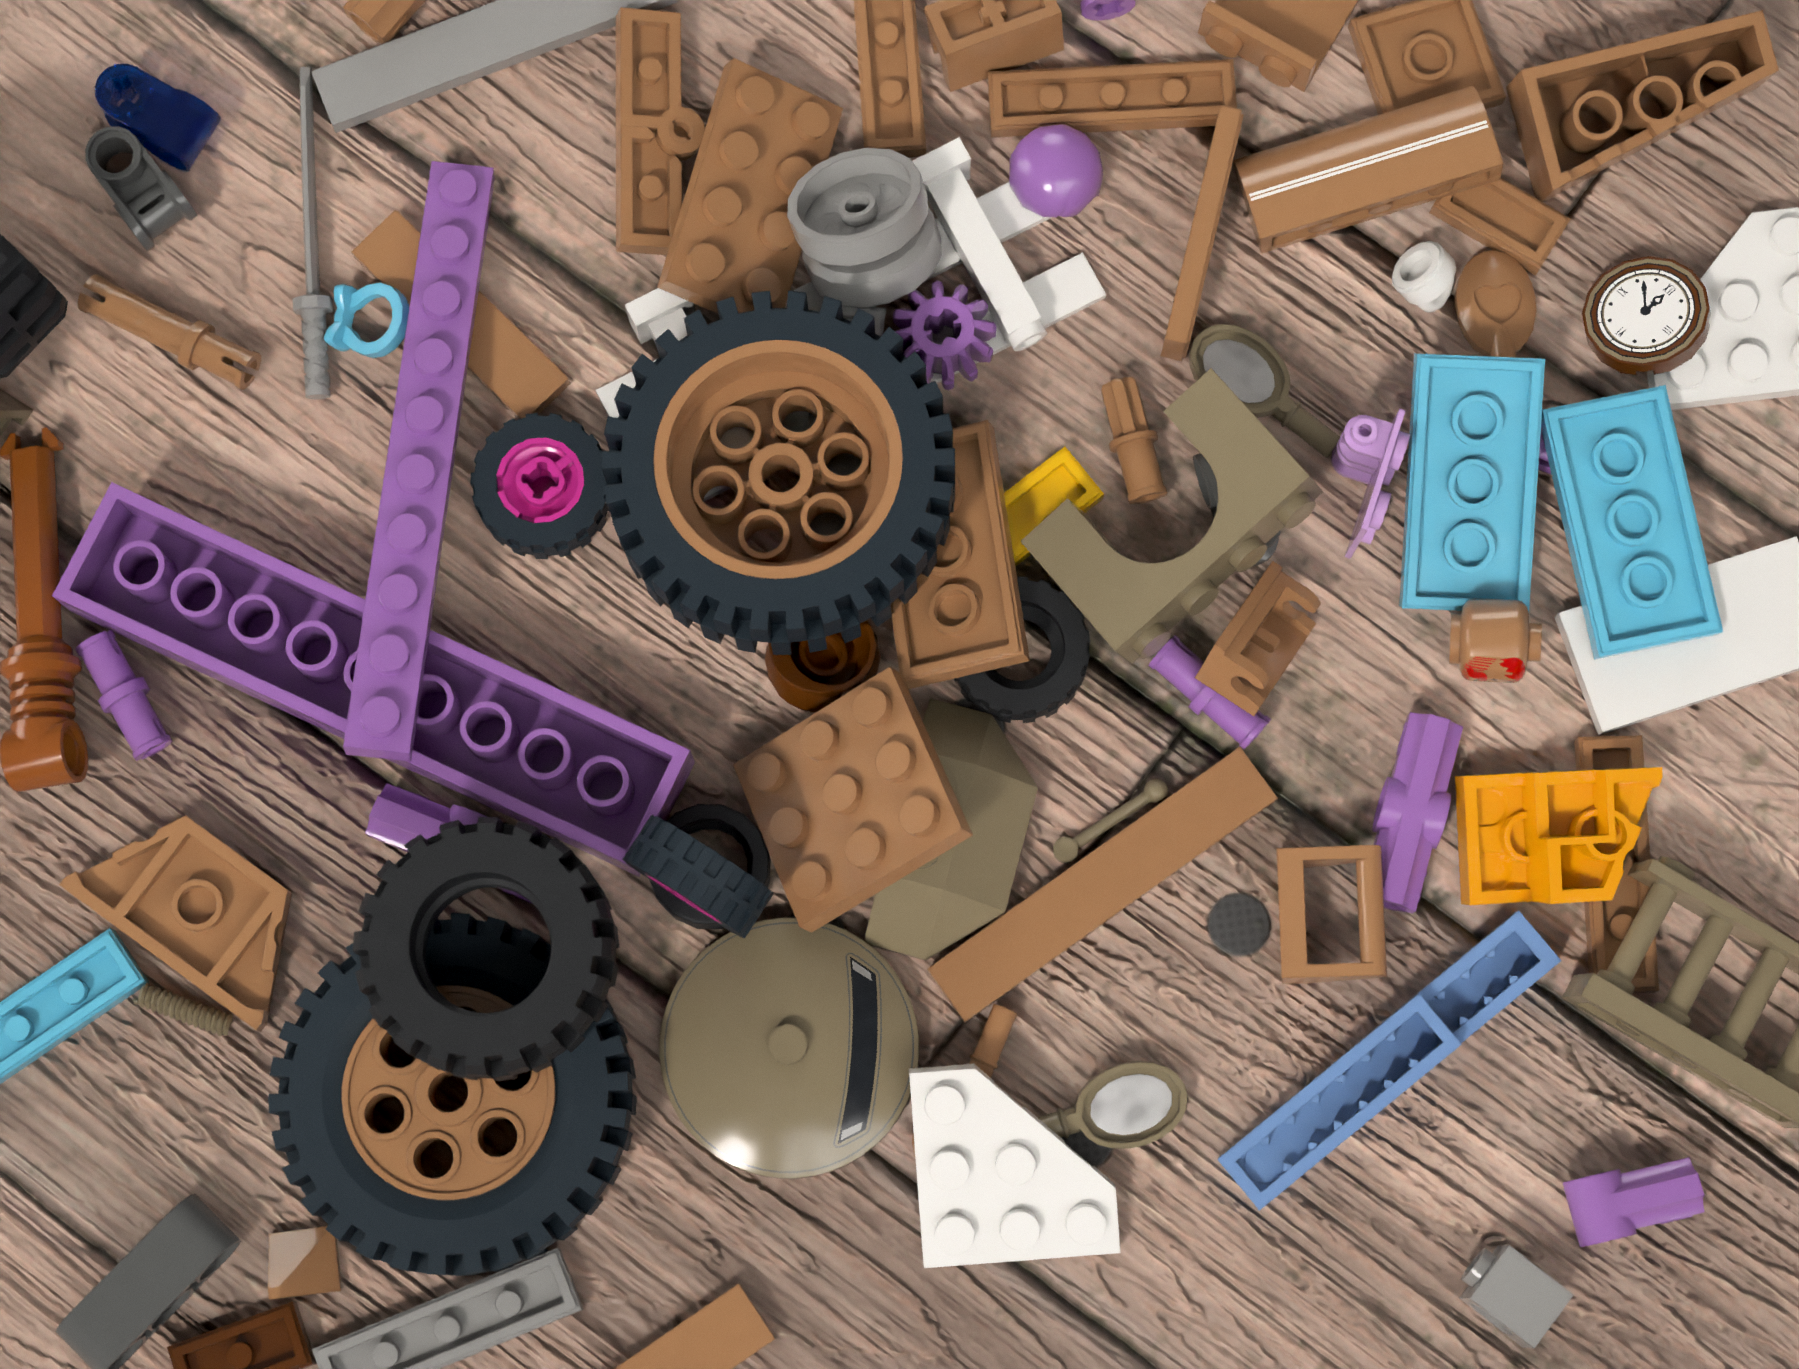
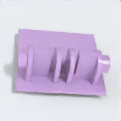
[1331,409,1410,559]

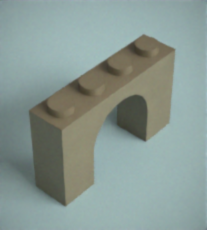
[1021,368,1323,663]

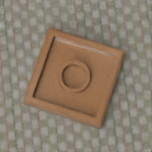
[1348,0,1506,115]

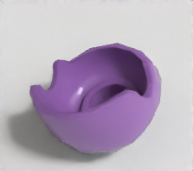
[1009,124,1103,218]

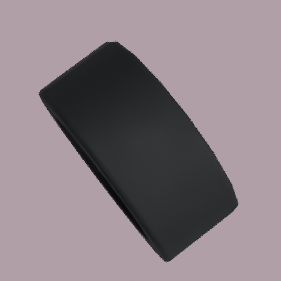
[650,804,771,929]

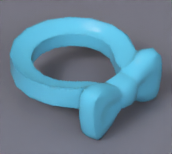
[324,282,409,358]

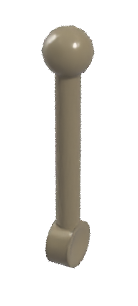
[1053,778,1169,863]

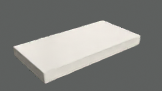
[1554,536,1799,736]

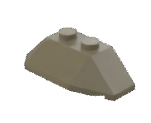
[864,698,1038,961]

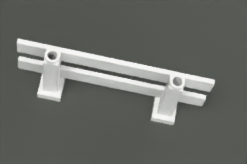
[596,137,1106,502]

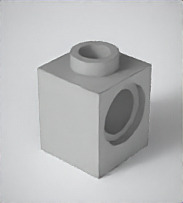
[1459,1245,1573,1348]

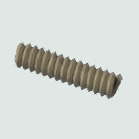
[132,983,233,1037]

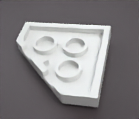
[1647,207,1799,410]
[909,1064,1120,1268]

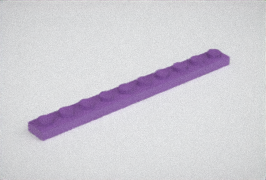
[343,161,495,761]

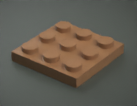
[733,667,973,933]

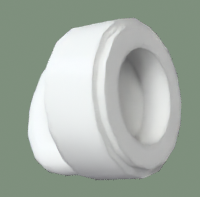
[1392,241,1456,312]

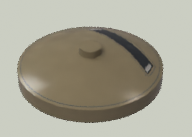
[659,918,919,1179]

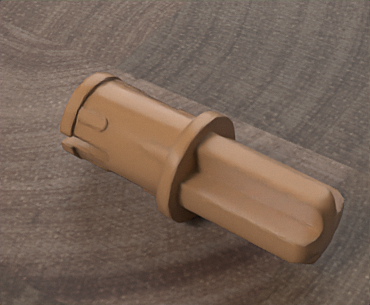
[1101,377,1168,504]

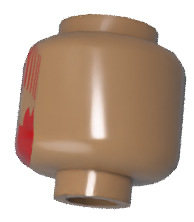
[1449,598,1542,683]

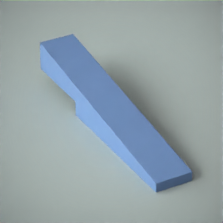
[1217,910,1562,1211]

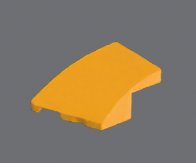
[1455,767,1663,905]

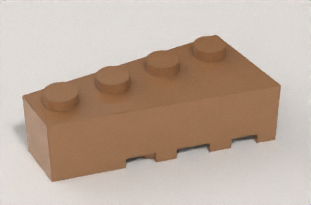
[1506,10,1779,202]

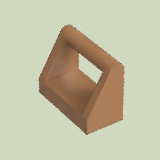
[1277,845,1387,984]

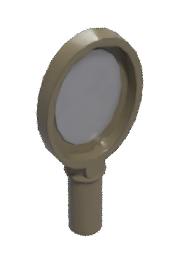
[1189,324,1340,458]
[1037,1061,1188,1149]

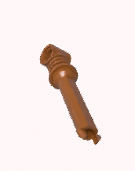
[0,427,88,792]

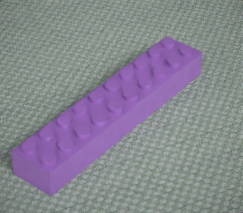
[52,482,695,877]

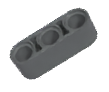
[55,1194,241,1369]

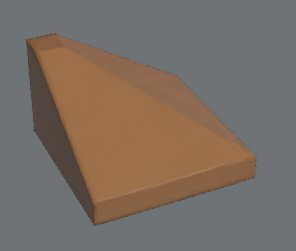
[268,1226,342,1300]

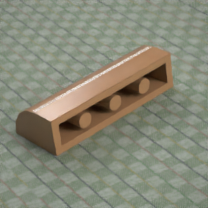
[1233,85,1504,254]

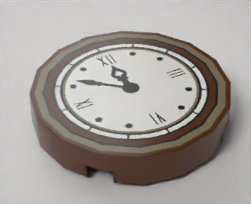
[1582,256,1711,375]

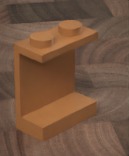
[1198,0,1359,92]

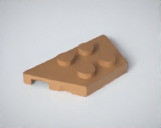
[59,815,292,1032]

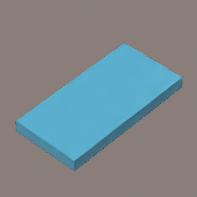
[1399,353,1545,611]
[1541,385,1723,660]

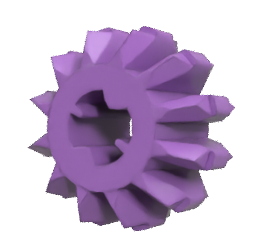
[893,280,996,390]

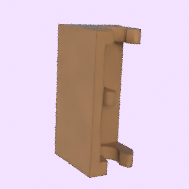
[924,0,1064,92]
[1195,561,1321,716]

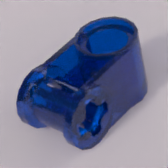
[95,63,221,172]

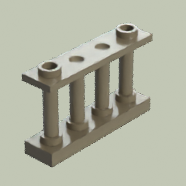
[1562,856,1799,1128]

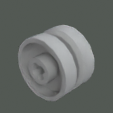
[787,148,942,308]

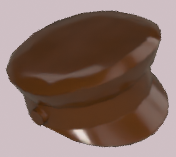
[765,621,881,713]

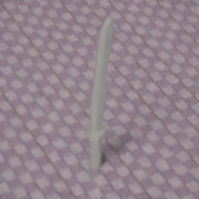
[293,66,333,399]

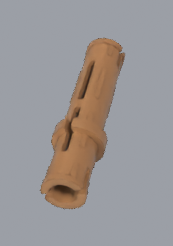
[78,274,261,390]

